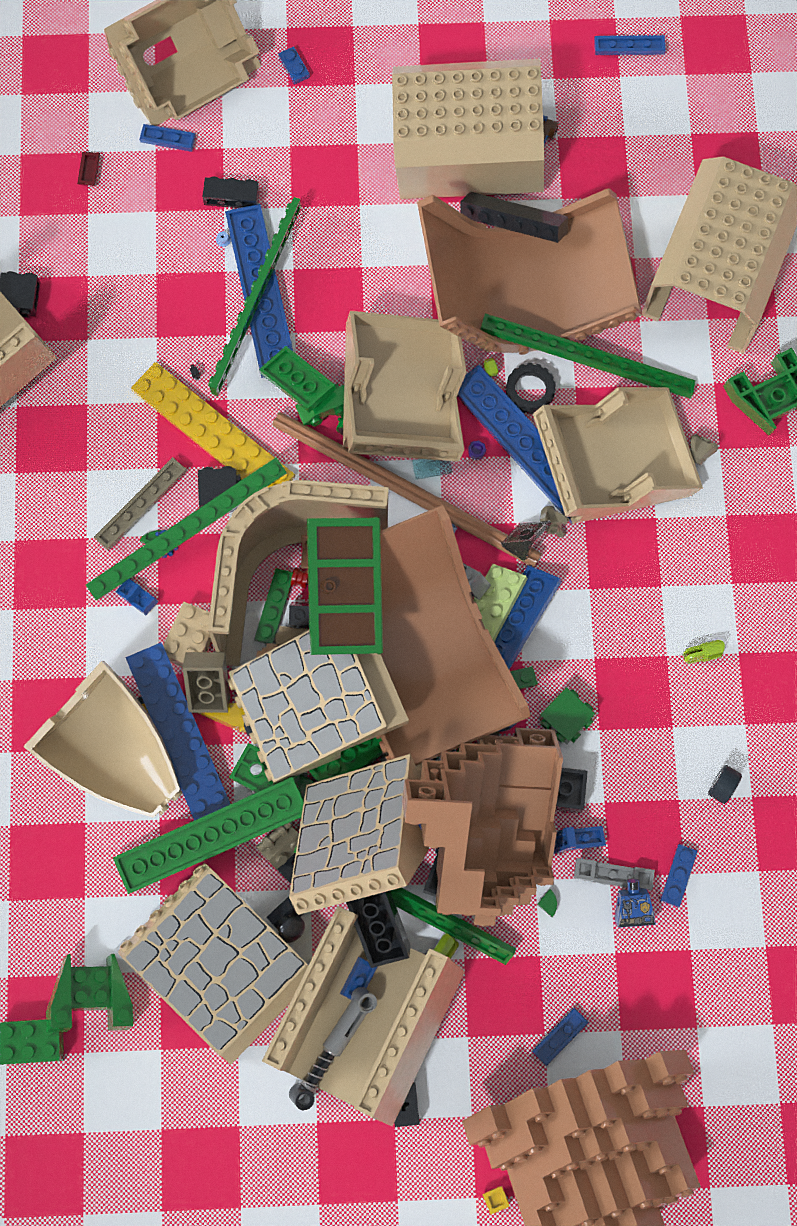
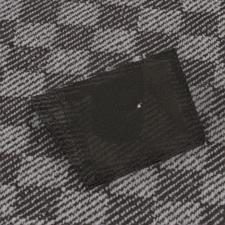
[501,521,551,561]

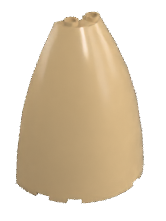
[23,661,182,818]

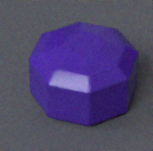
[468,440,486,460]

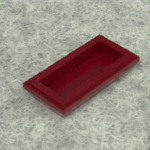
[77,151,100,186]

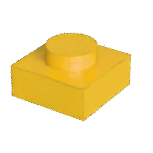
[482,1186,510,1215]

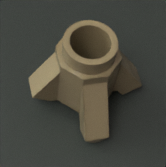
[691,434,718,466]
[537,506,570,538]

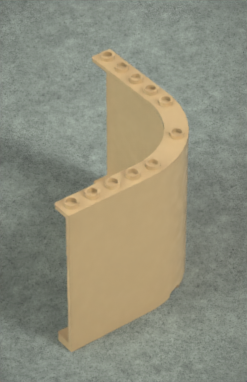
[208,480,389,666]

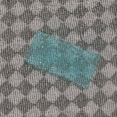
[412,459,452,480]

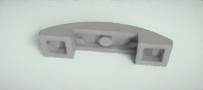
[574,858,655,890]

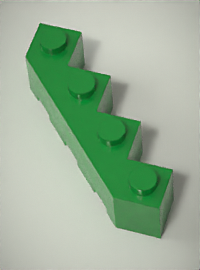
[295,383,344,426]

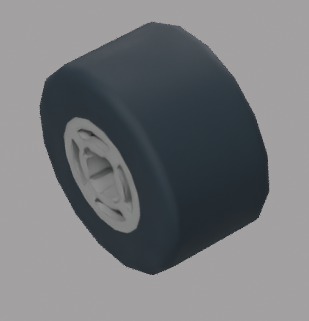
[708,765,742,804]

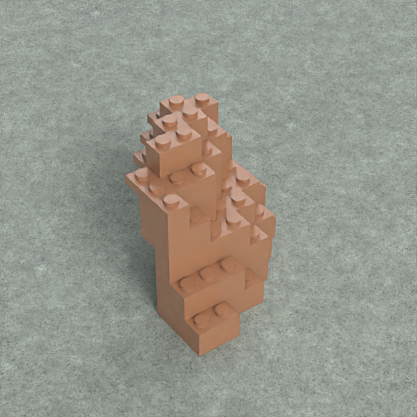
[402,728,563,926]
[462,1050,701,1226]

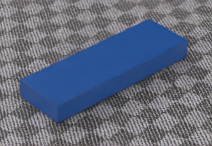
[139,124,196,152]
[531,1008,589,1066]

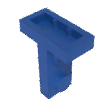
[553,826,606,854]

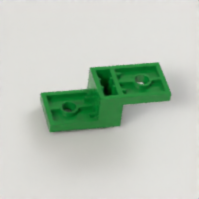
[229,743,315,820]

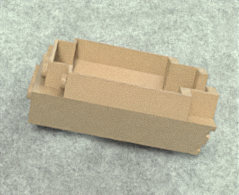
[104,0,261,126]

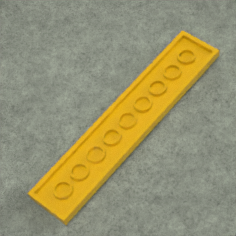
[131,362,295,488]

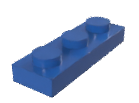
[660,844,697,908]

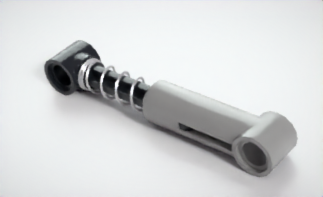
[289,987,377,1111]

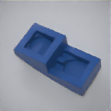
[115,579,158,616]

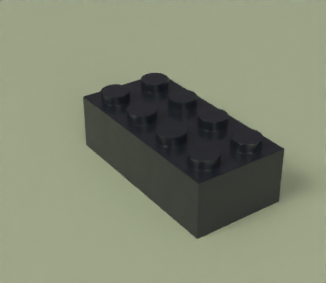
[556,768,588,813]
[346,891,411,968]

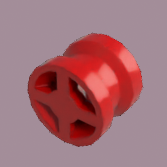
[291,567,308,589]

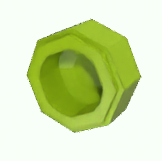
[484,358,498,377]

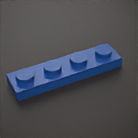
[594,35,666,55]

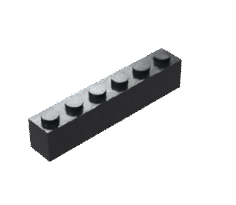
[460,192,568,243]

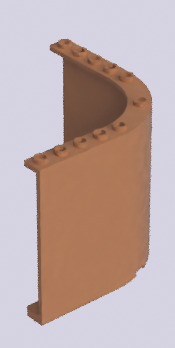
[417,188,643,355]
[307,505,531,766]

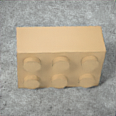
[163,602,212,667]

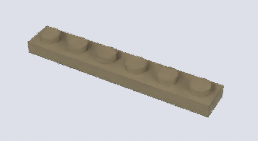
[94,457,187,551]

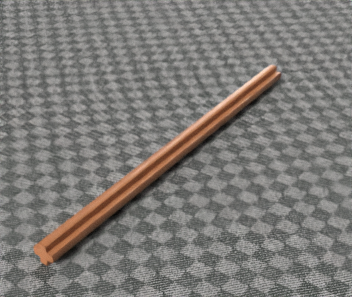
[272,412,542,568]

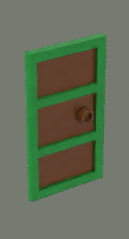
[307,517,383,655]

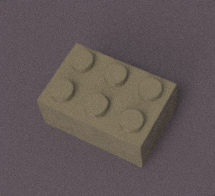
[182,652,230,713]

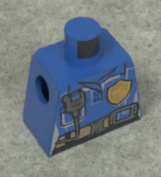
[614,879,656,928]

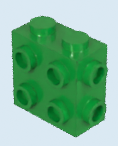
[538,687,595,745]

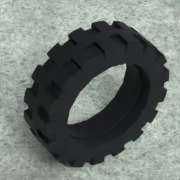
[506,363,556,414]

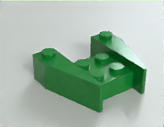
[723,348,797,435]
[46,953,133,1032]

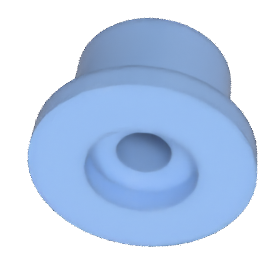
[216,231,231,247]

